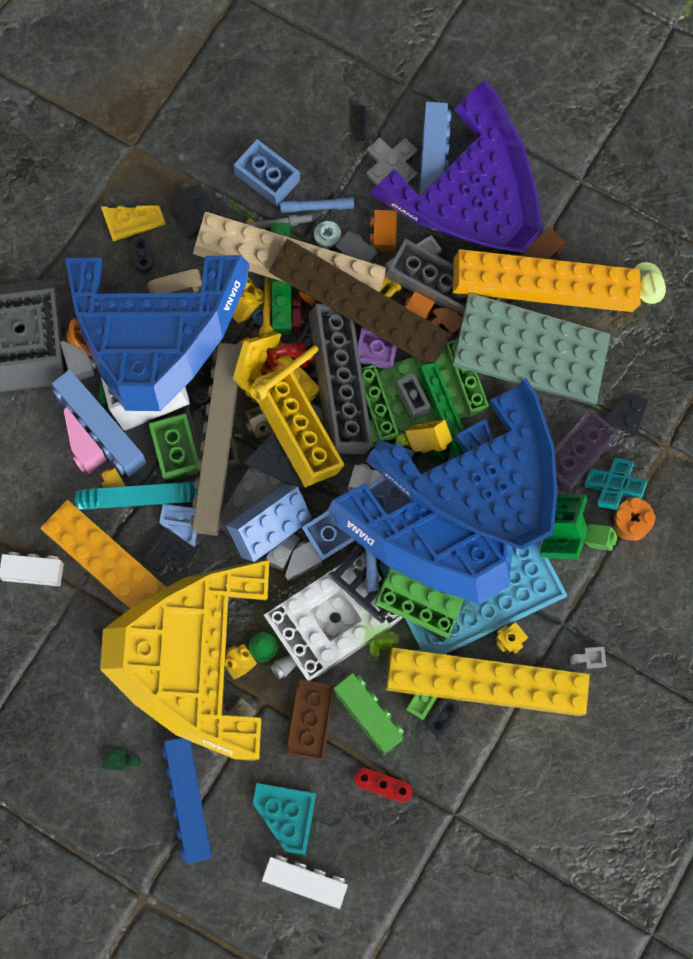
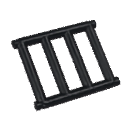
[328,544,390,624]

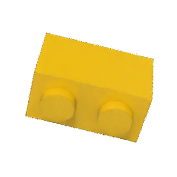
[405,420,453,453]

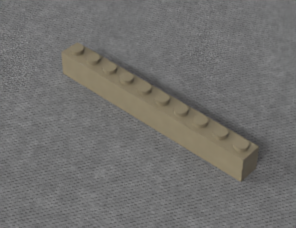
[190,343,242,536]

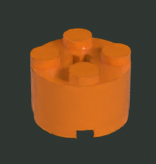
[613,497,655,541]

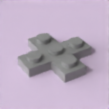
[366,138,418,185]

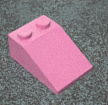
[64,408,107,474]

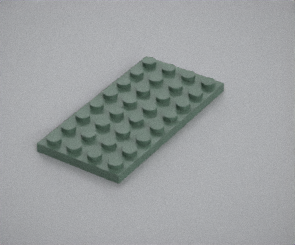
[452,293,611,406]

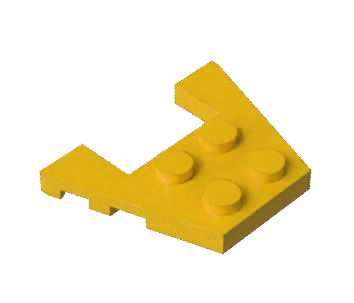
[233,332,281,404]

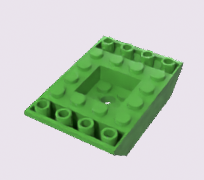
[375,567,464,638]

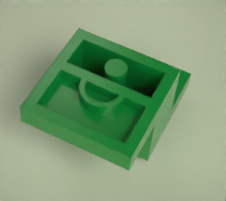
[539,494,588,559]

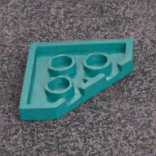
[253,783,316,855]

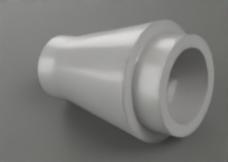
[271,655,297,679]

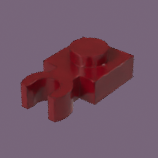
[292,298,304,333]

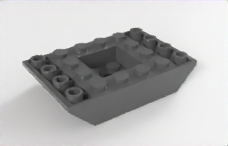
[0,278,65,392]

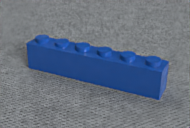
[162,738,212,864]

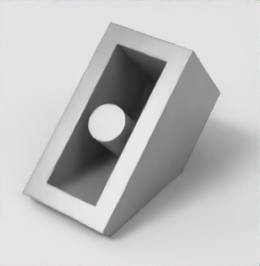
[60,341,96,380]
[265,534,301,572]
[285,541,322,582]

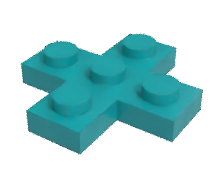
[585,458,647,510]

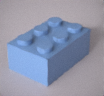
[234,139,300,207]

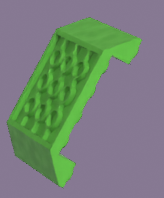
[361,339,489,440]

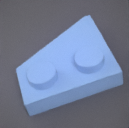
[159,504,197,547]

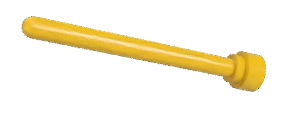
[259,276,274,338]
[250,346,319,401]

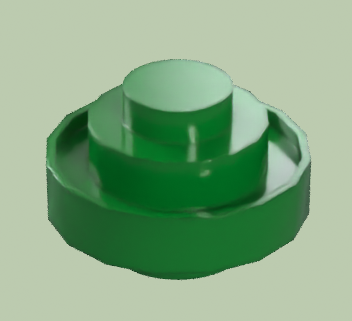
[249,632,278,662]

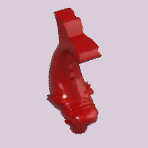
[266,342,315,370]

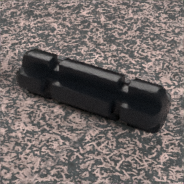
[356,105,366,140]

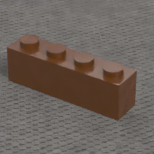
[518,227,566,260]

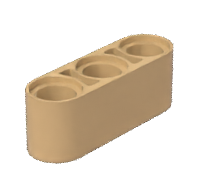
[147,269,202,293]

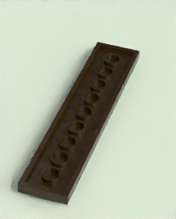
[268,238,451,364]

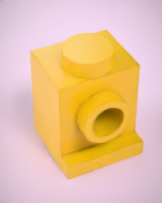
[101,468,126,488]

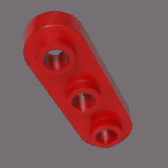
[354,768,412,802]

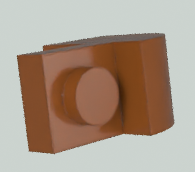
[428,308,462,340]

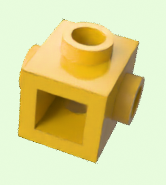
[495,622,528,655]
[224,644,257,679]

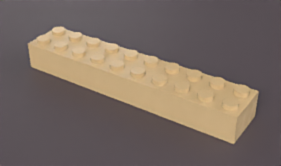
[193,212,386,292]

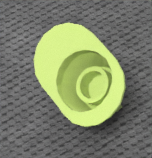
[634,262,666,304]

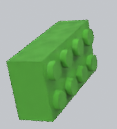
[334,674,403,756]

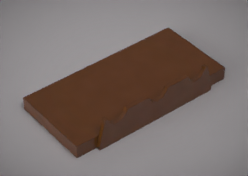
[286,679,335,761]

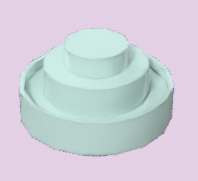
[314,221,341,249]

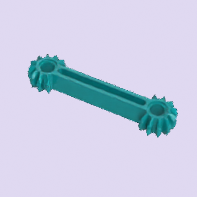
[74,482,198,510]

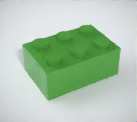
[149,414,201,483]

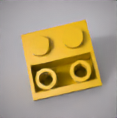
[232,277,264,323]

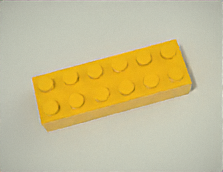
[250,369,344,487]

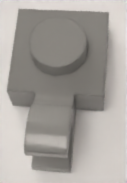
[570,647,606,669]

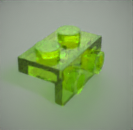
[370,631,399,661]

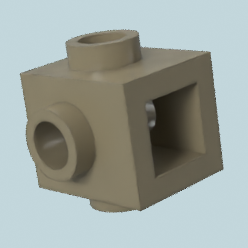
[244,406,273,439]

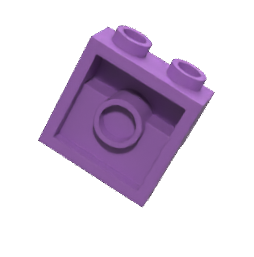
[358,327,397,370]

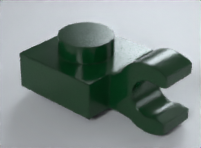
[104,749,140,772]

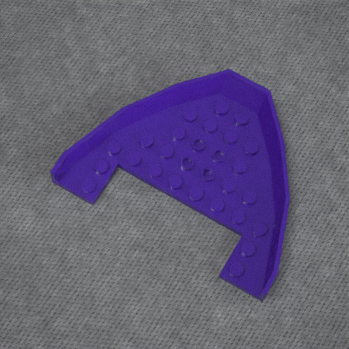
[369,80,543,253]

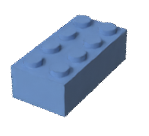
[226,484,312,562]

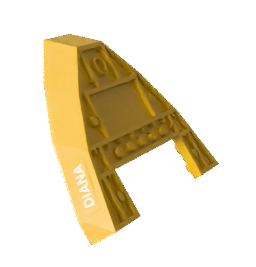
[100,560,269,760]

